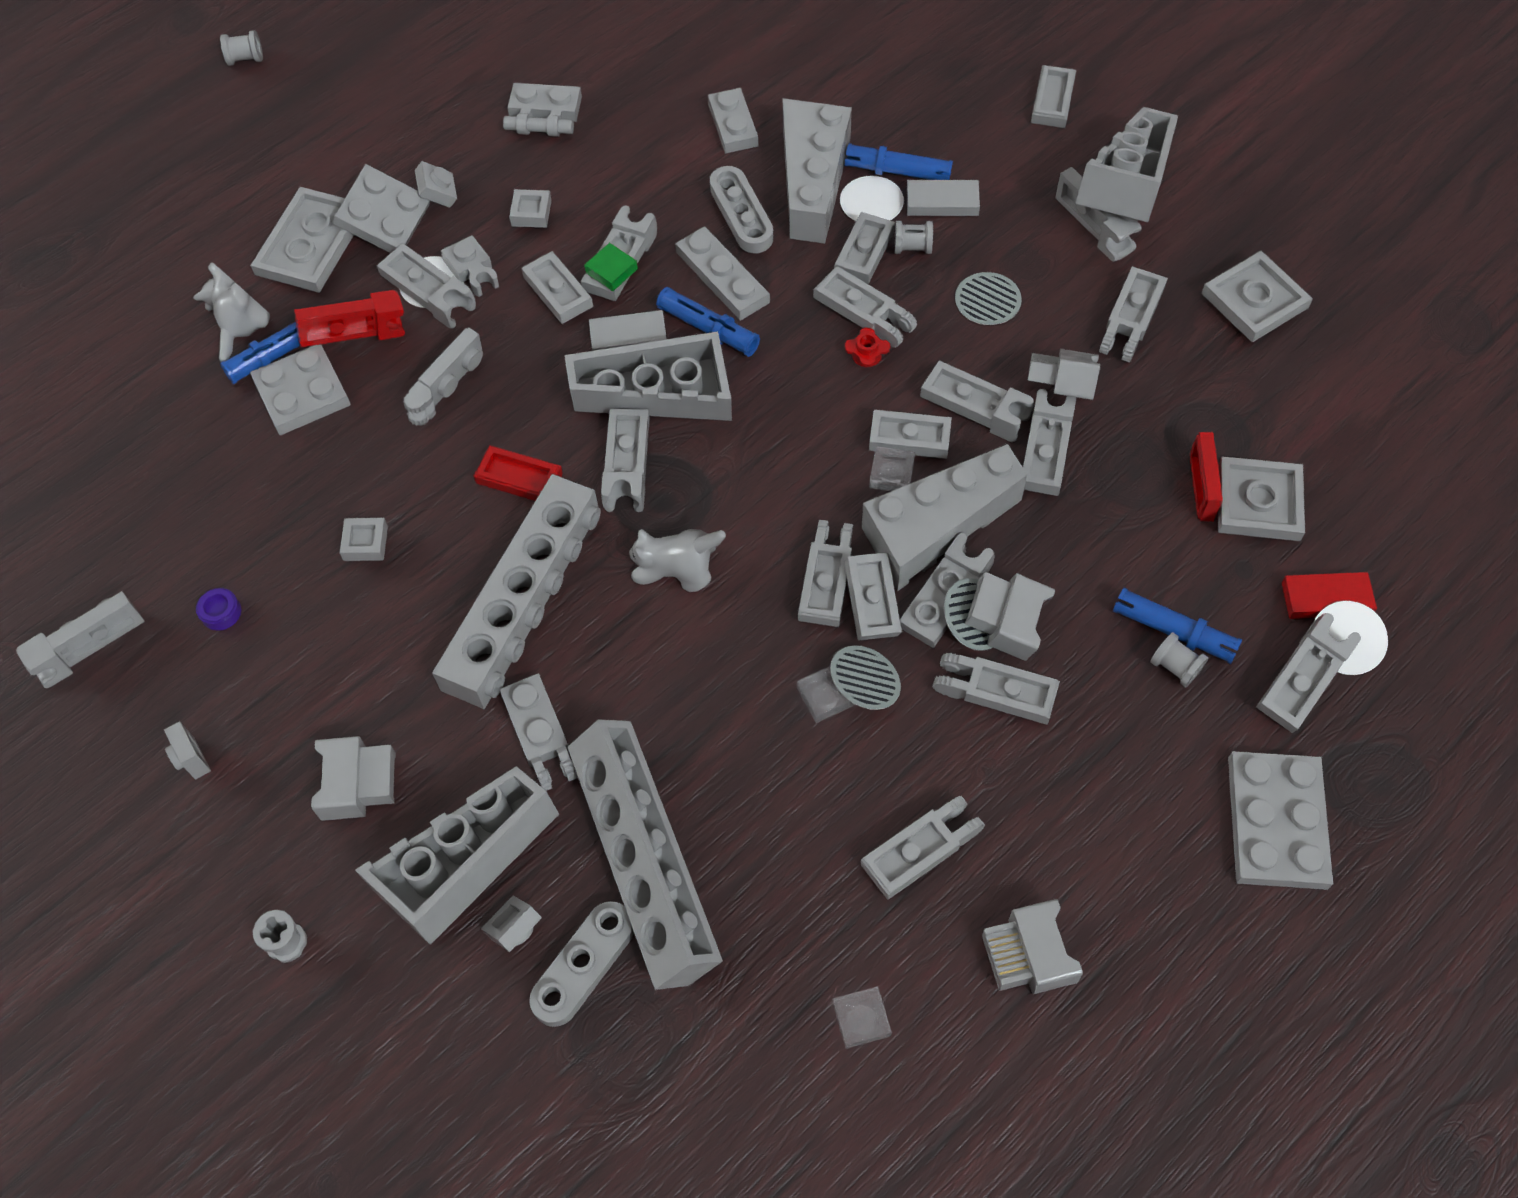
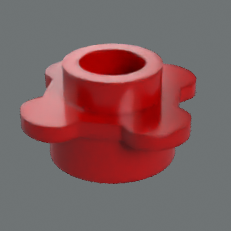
[845,328,890,367]

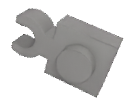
[440,235,499,297]

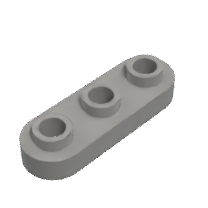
[710,166,773,253]
[530,901,634,1027]

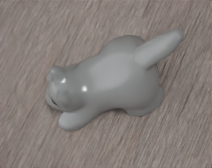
[193,262,270,362]
[629,529,726,592]

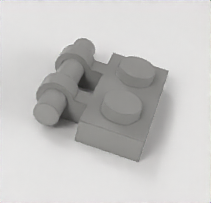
[503,83,582,137]

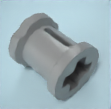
[220,30,263,66]
[894,221,933,254]
[1150,632,1209,688]
[253,910,307,963]

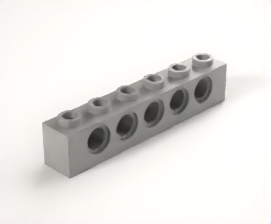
[432,474,601,709]
[567,719,723,990]

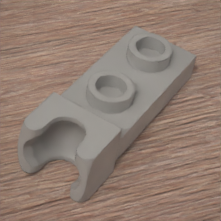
[1055,167,1141,261]
[581,205,657,301]
[377,243,476,328]
[920,361,1034,442]
[1023,389,1076,496]
[601,409,650,512]
[900,533,995,648]
[16,591,145,688]
[1256,613,1361,733]

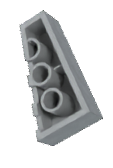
[782,98,852,244]
[1075,107,1178,222]
[564,331,732,421]
[862,444,1027,591]
[355,766,559,945]

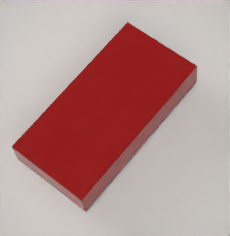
[1189,432,1223,521]
[474,445,563,501]
[1281,572,1377,619]

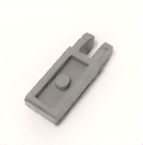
[813,266,917,348]
[1099,266,1168,362]
[403,328,483,426]
[798,520,853,627]
[932,653,1060,725]
[499,673,578,791]
[861,796,985,900]

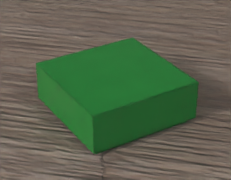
[584,242,638,291]

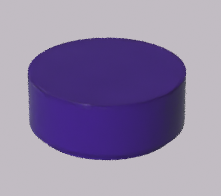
[196,588,241,631]

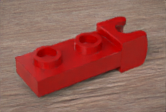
[294,290,405,347]

